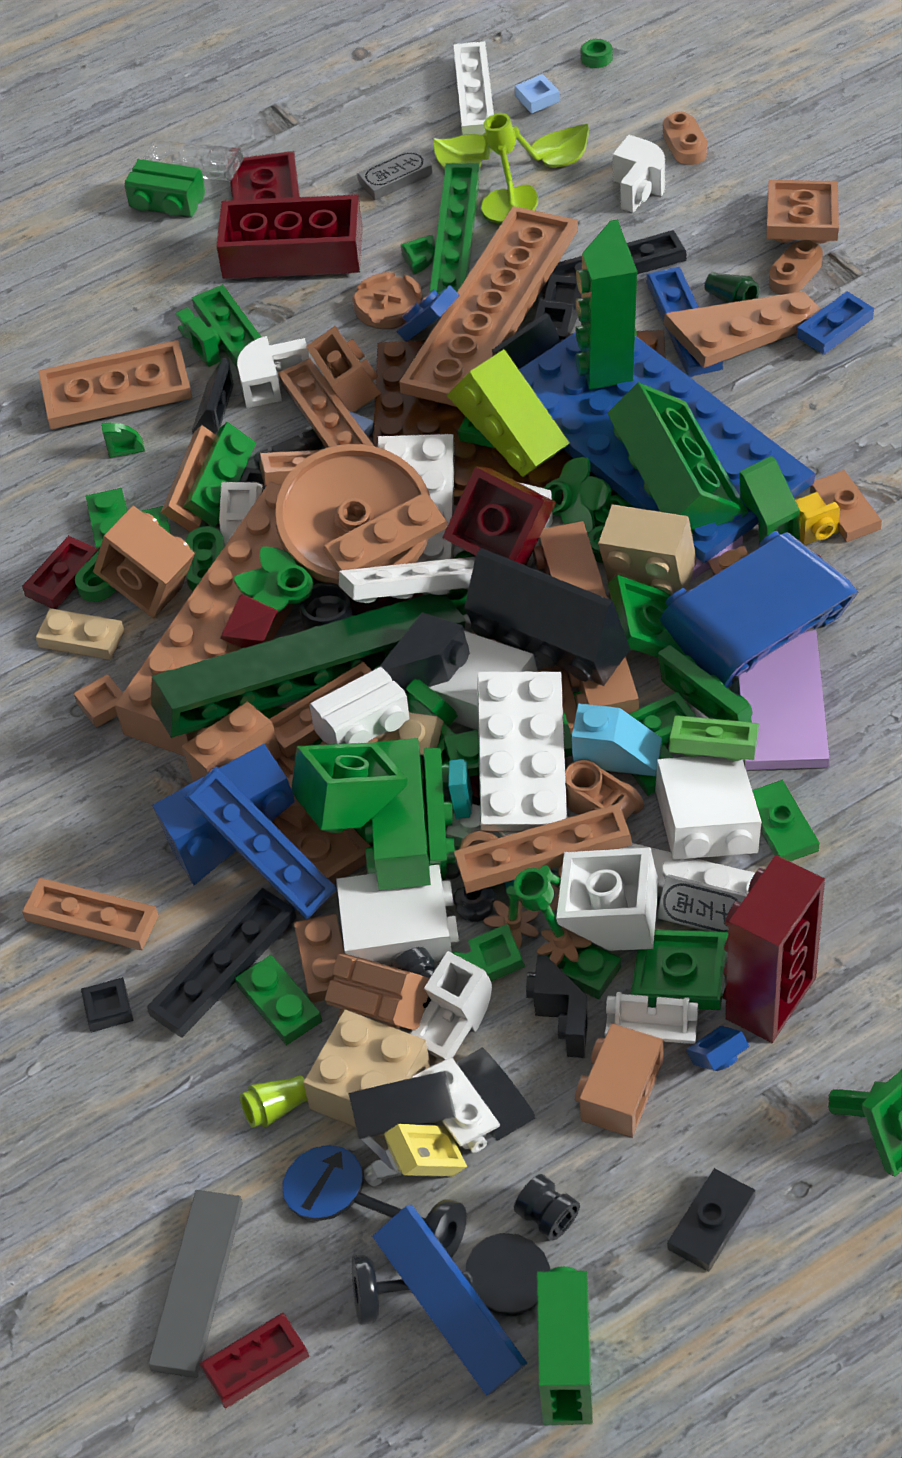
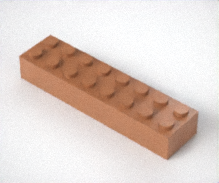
[115,482,312,756]

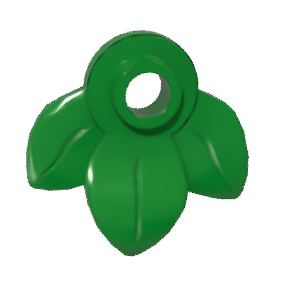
[544,457,612,534]
[234,546,313,612]

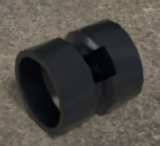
[300,582,353,631]

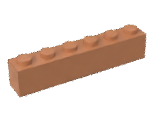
[533,521,639,714]

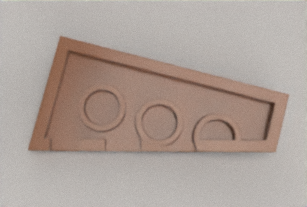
[663,291,821,368]

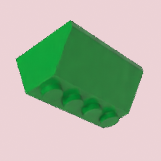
[575,219,637,390]
[607,382,748,534]

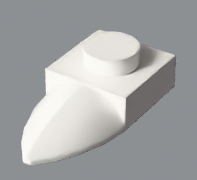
[219,482,262,545]

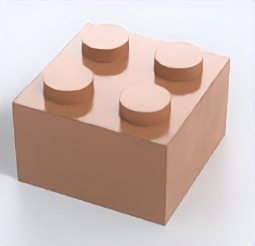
[93,505,195,619]

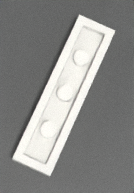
[453,41,494,135]
[339,557,475,603]

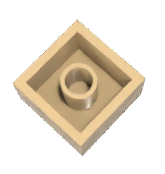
[598,504,697,595]
[303,1010,430,1139]

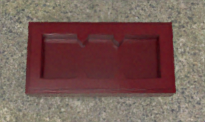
[199,1312,309,1409]

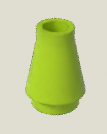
[240,1075,308,1128]

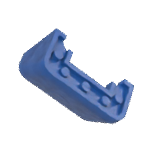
[659,531,858,688]

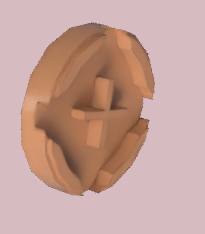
[352,272,423,329]

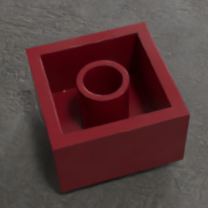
[442,467,556,566]

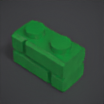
[124,159,205,217]

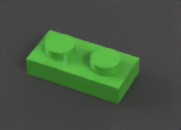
[669,715,759,761]

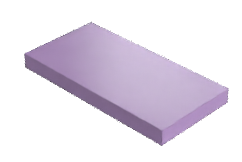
[738,630,829,770]

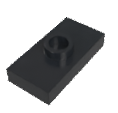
[667,1168,756,1272]

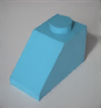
[572,703,662,776]

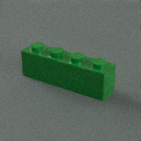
[365,738,431,891]

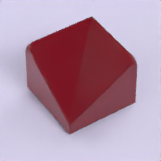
[220,594,277,648]

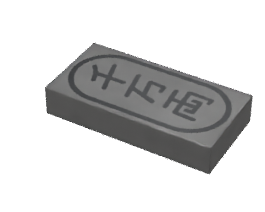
[357,147,433,200]
[657,874,748,932]

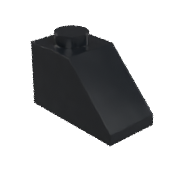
[379,613,470,694]

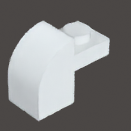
[613,135,665,213]
[237,336,309,408]
[411,951,492,1061]

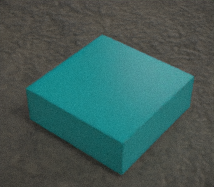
[449,759,473,819]

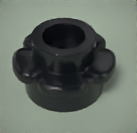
[453,886,495,922]

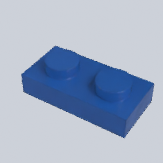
[396,285,460,341]
[797,291,874,355]

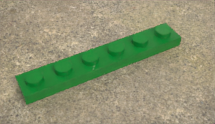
[430,163,480,293]

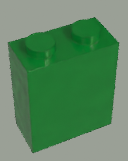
[537,1266,593,1425]

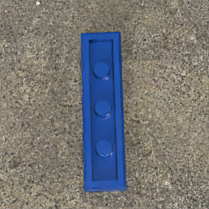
[646,267,723,377]
[184,766,337,919]
[372,1205,528,1396]

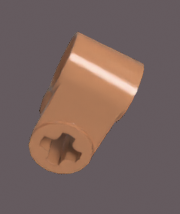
[565,760,644,821]

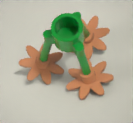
[483,865,592,966]

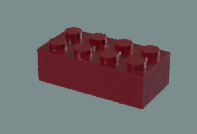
[216,194,363,279]
[723,855,825,1044]

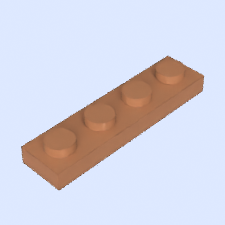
[454,803,632,893]

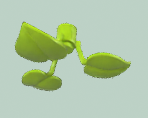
[433,113,589,224]

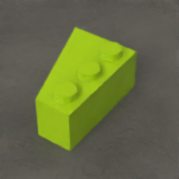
[446,349,569,477]

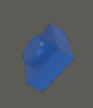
[686,1026,750,1071]

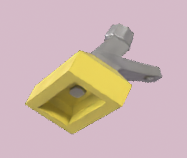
[361,1124,467,1187]

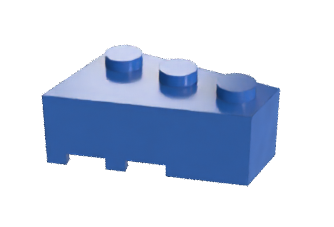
[152,744,295,886]

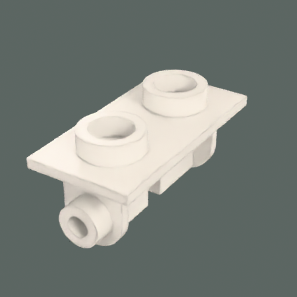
[605,992,699,1044]
[413,1057,500,1153]

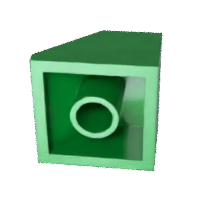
[291,742,408,833]

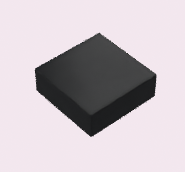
[81,977,134,1032]

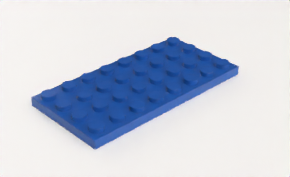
[519,332,815,563]

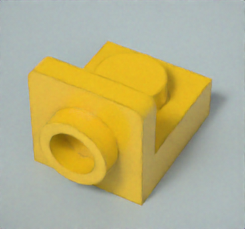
[795,492,840,545]

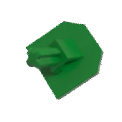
[828,1069,902,1177]

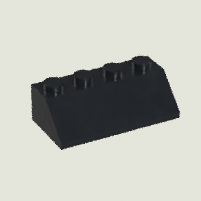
[464,548,631,686]

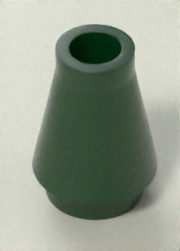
[704,272,760,303]

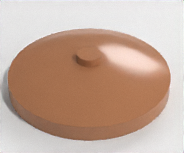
[275,444,430,584]

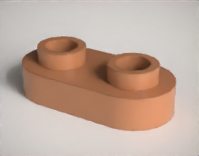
[663,111,707,165]
[769,240,823,295]

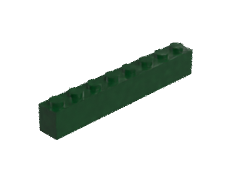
[151,593,466,738]

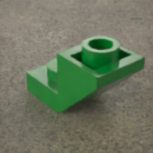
[739,456,800,543]

